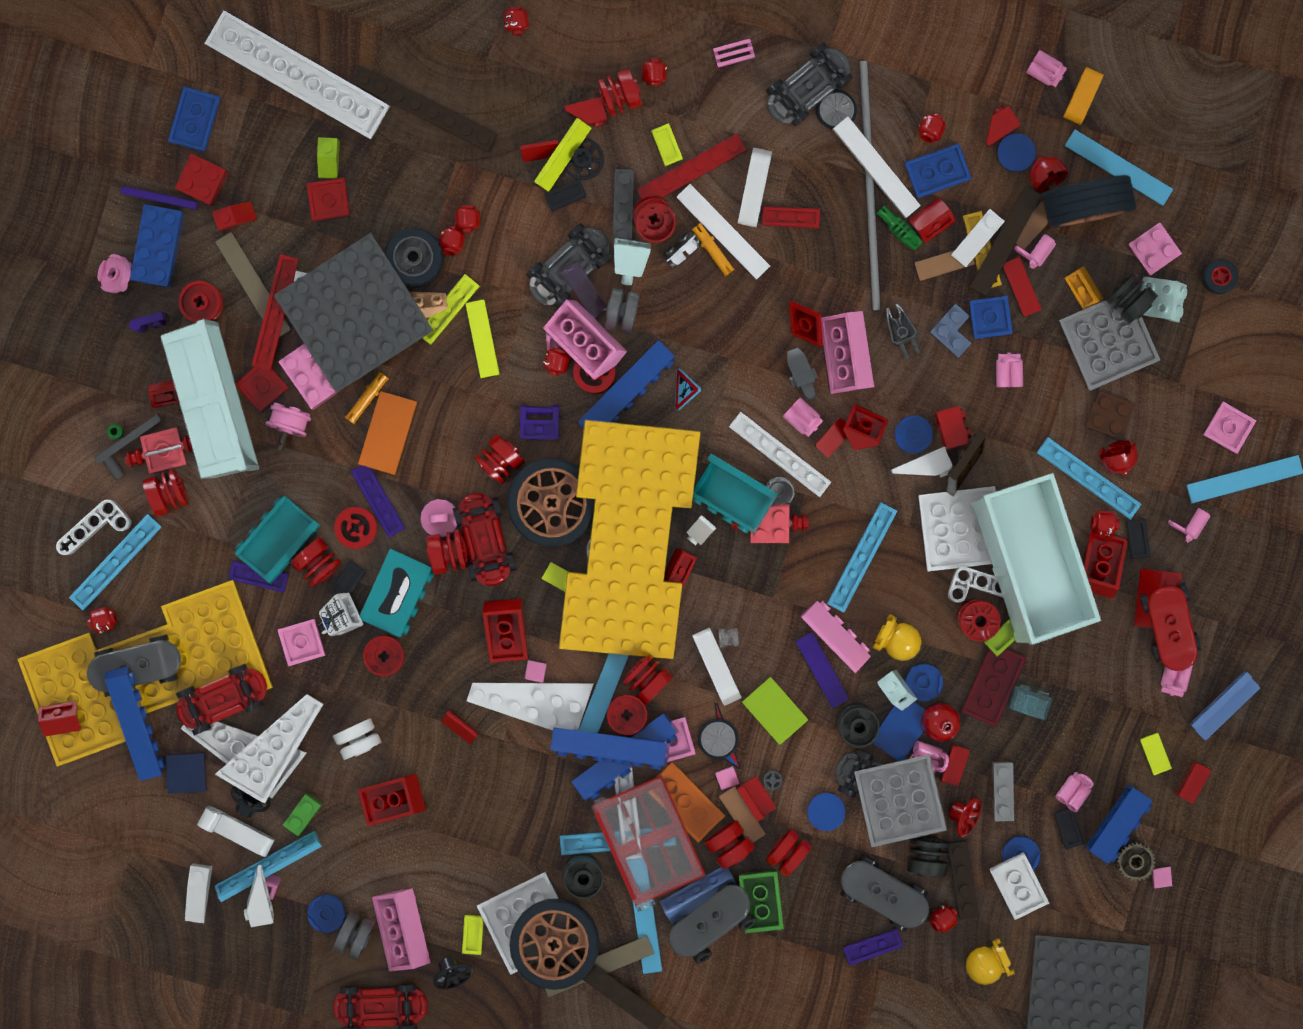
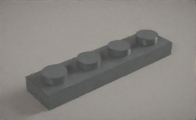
[613,169,634,246]

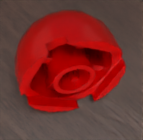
[1029,156,1069,193]
[1098,440,1138,475]
[921,702,961,742]

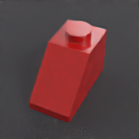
[564,97,608,128]
[985,106,1021,148]
[212,201,257,232]

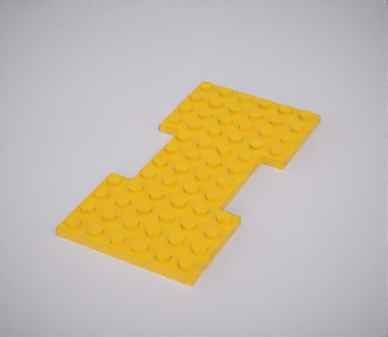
[559,420,700,659]
[18,580,273,767]

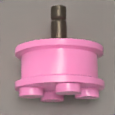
[265,403,311,452]

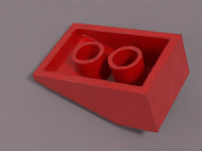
[1082,530,1128,599]
[483,598,528,663]
[358,774,426,827]

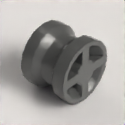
[763,770,782,790]

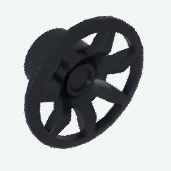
[565,139,604,180]
[231,786,271,818]
[433,957,473,990]

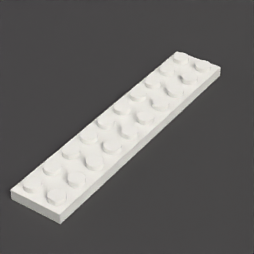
[205,10,390,139]

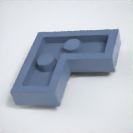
[930,304,971,358]

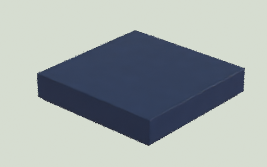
[166,753,207,794]

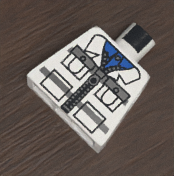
[318,593,363,636]

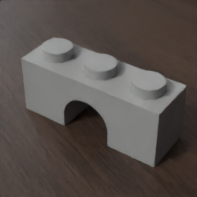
[992,762,1014,821]

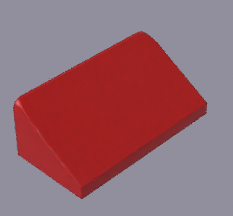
[520,140,559,162]
[148,380,180,408]
[814,417,847,458]
[664,548,697,589]
[441,710,479,744]

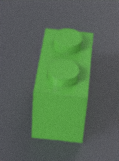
[283,793,323,836]

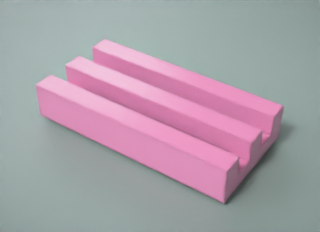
[713,39,755,68]

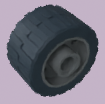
[385,228,444,287]

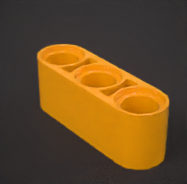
[1063,67,1104,125]

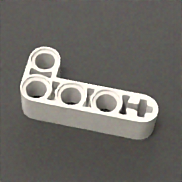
[738,148,772,227]
[56,500,132,555]
[948,567,1003,603]
[692,627,742,706]
[197,806,275,857]

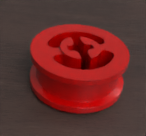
[573,362,616,394]
[334,507,378,549]

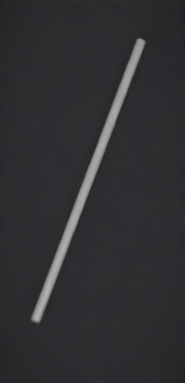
[860,61,880,311]

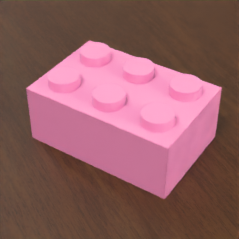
[278,344,340,410]

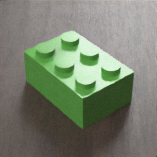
[739,869,784,933]

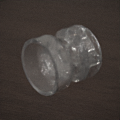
[718,628,739,648]

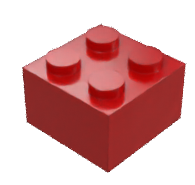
[175,154,229,207]
[934,406,971,450]

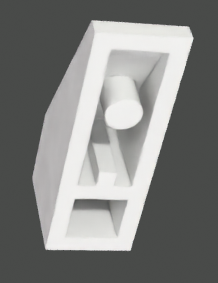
[951,209,1005,267]
[890,447,952,478]
[687,515,716,546]
[185,864,212,923]
[244,865,274,927]

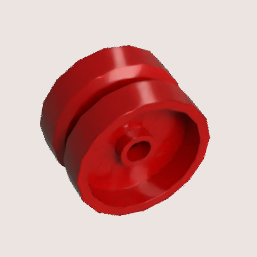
[178,281,224,323]
[765,828,813,878]

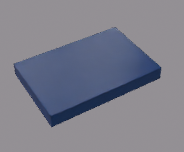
[168,86,221,153]
[904,143,972,199]
[873,697,925,761]

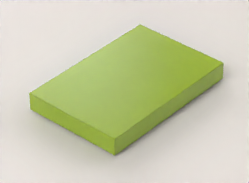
[742,677,808,745]

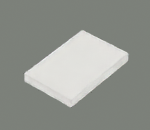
[989,852,1049,920]

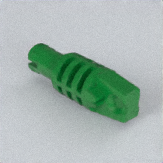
[877,205,922,251]

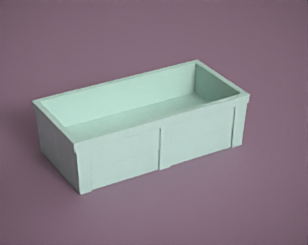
[161,319,260,478]
[971,473,1101,645]

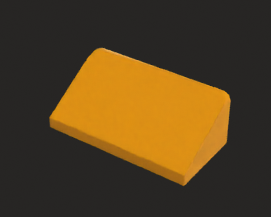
[1064,266,1103,310]

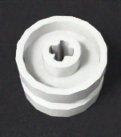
[333,718,382,760]

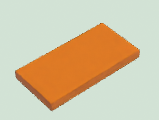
[358,391,417,475]
[648,761,726,843]

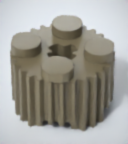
[1115,841,1156,881]

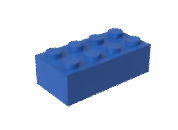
[130,204,185,288]
[1085,784,1152,864]

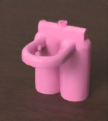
[1026,50,1067,87]
[1013,234,1056,269]
[996,352,1023,387]
[783,397,823,437]
[1168,508,1210,543]
[1161,665,1193,697]
[910,741,949,773]
[1055,772,1094,812]

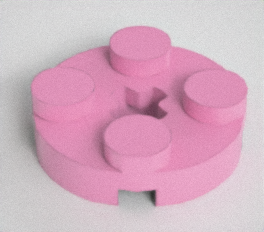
[98,254,132,293]

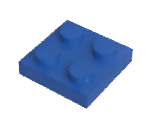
[969,296,1013,339]

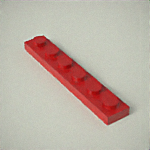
[637,134,747,199]
[251,254,299,371]

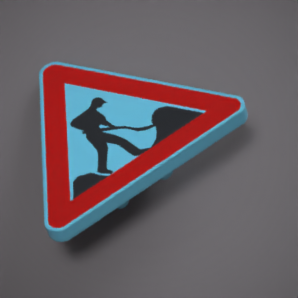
[675,369,701,411]

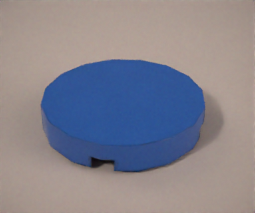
[997,133,1036,172]
[894,415,933,454]
[905,663,943,702]
[807,792,846,831]
[1002,836,1040,870]
[307,894,346,933]

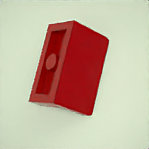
[908,198,956,243]
[38,701,81,737]
[940,744,970,786]
[1175,761,1211,804]
[737,776,776,822]

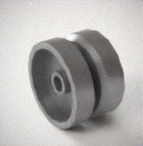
[605,288,640,335]
[333,911,375,961]

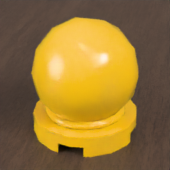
[872,614,922,661]
[966,938,1015,985]

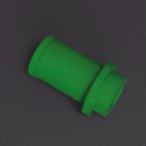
[107,424,124,439]

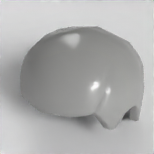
[766,477,795,504]

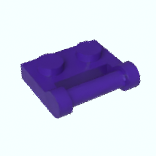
[129,312,169,333]
[520,405,559,440]

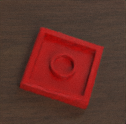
[306,178,350,222]
[235,367,289,413]

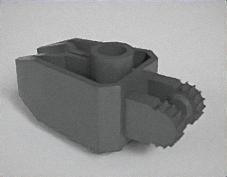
[887,304,921,359]
[787,348,818,401]

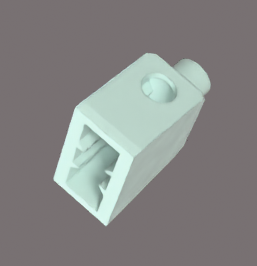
[614,238,651,285]
[877,670,917,711]

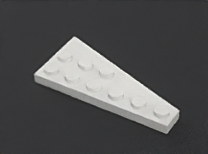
[181,721,307,798]

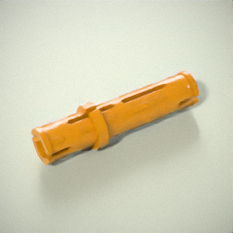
[692,223,735,276]
[345,371,389,424]

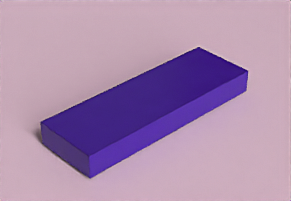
[228,561,289,593]
[843,928,904,966]

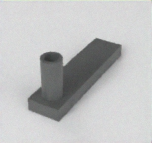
[94,413,162,480]

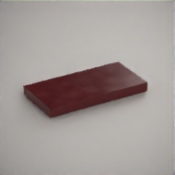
[961,648,1027,727]

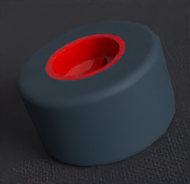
[1202,259,1239,294]

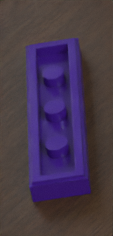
[120,186,199,211]
[351,466,405,538]
[796,632,849,708]

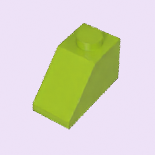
[317,137,340,179]

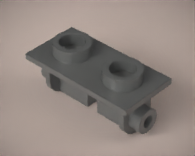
[662,231,701,268]

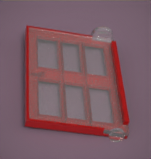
[592,775,706,912]

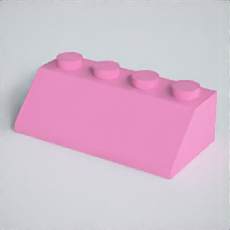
[543,299,627,379]
[821,311,874,394]
[801,601,871,673]
[372,888,430,971]

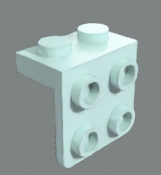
[1140,277,1187,323]

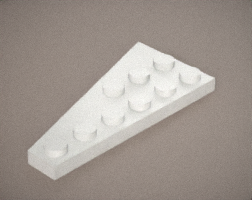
[467,683,594,731]
[215,694,323,804]

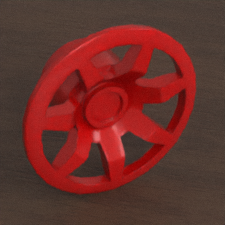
[949,798,981,837]

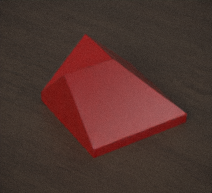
[789,301,823,347]
[843,404,889,450]

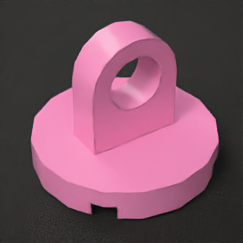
[421,499,457,537]

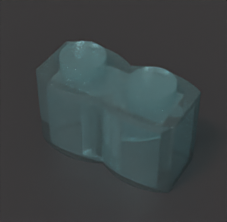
[1008,684,1053,721]

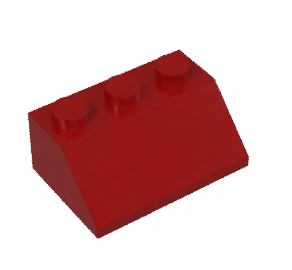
[1134,569,1182,628]

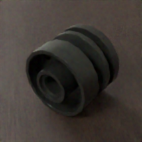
[1106,273,1158,324]
[837,703,880,748]
[907,836,950,877]
[563,854,604,899]

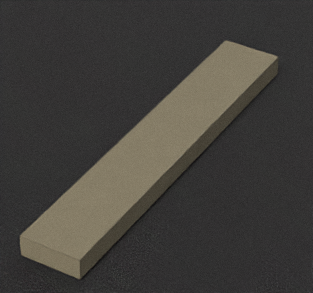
[215,232,292,338]
[545,936,654,997]

